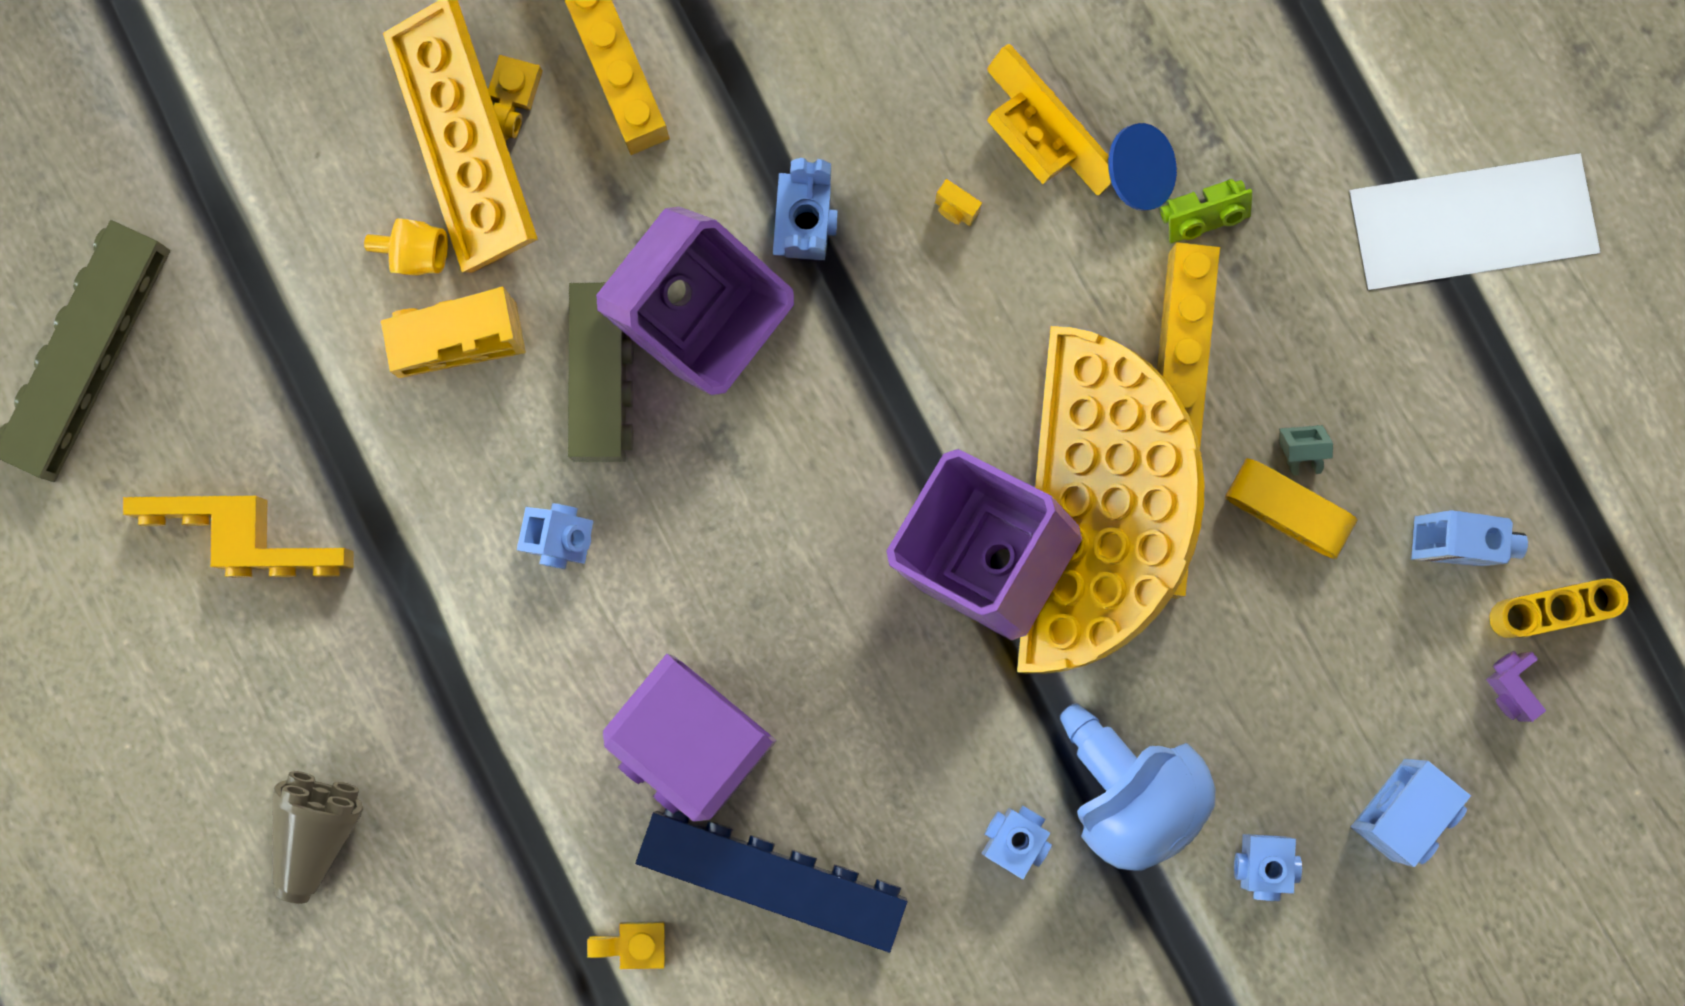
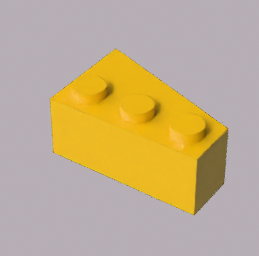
[381,286,526,378]

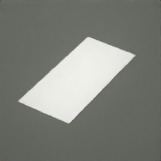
[1349,153,1600,290]

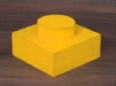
[935,179,982,226]

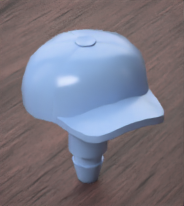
[1060,703,1216,871]

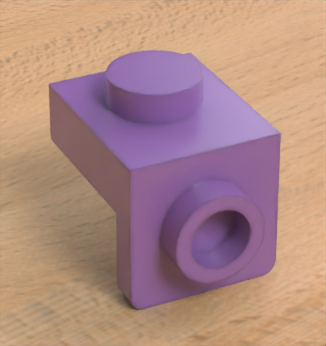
[1486,651,1546,722]

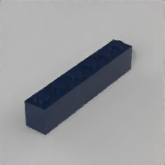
[635,808,908,953]

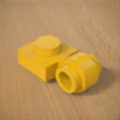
[488,55,543,141]

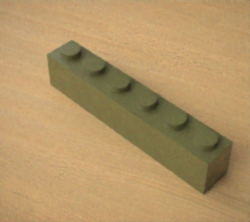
[0,220,171,482]

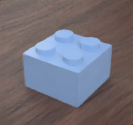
[1351,759,1471,867]

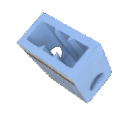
[1411,510,1528,566]

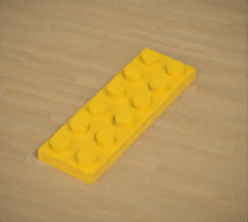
[383,0,538,273]

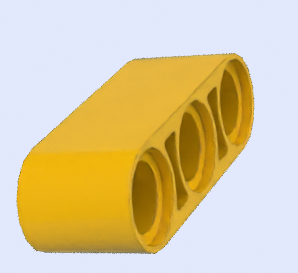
[1225,458,1358,559]
[1489,579,1628,638]

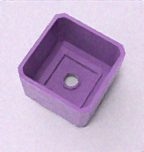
[596,207,794,395]
[886,449,1082,640]
[603,654,777,821]

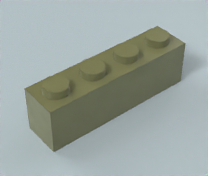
[568,282,634,462]

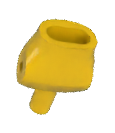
[364,218,448,276]

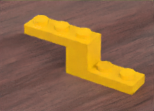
[123,496,354,578]

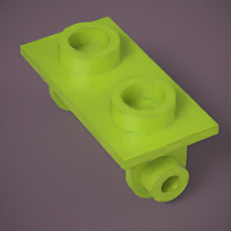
[1159,178,1253,244]

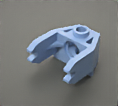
[773,158,838,260]

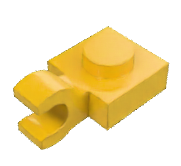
[587,922,665,969]

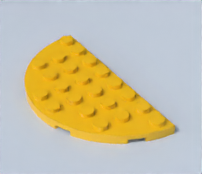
[1017,326,1205,674]

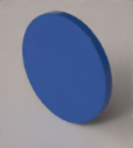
[1108,123,1177,211]

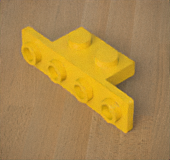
[987,44,1112,195]

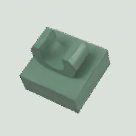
[1279,425,1333,476]

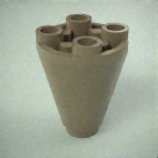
[272,771,363,904]

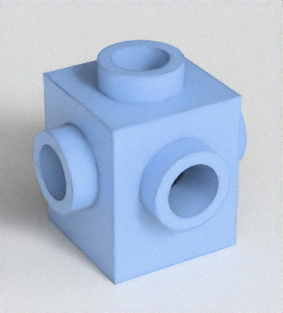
[517,503,593,569]
[982,805,1052,879]
[1234,834,1302,901]

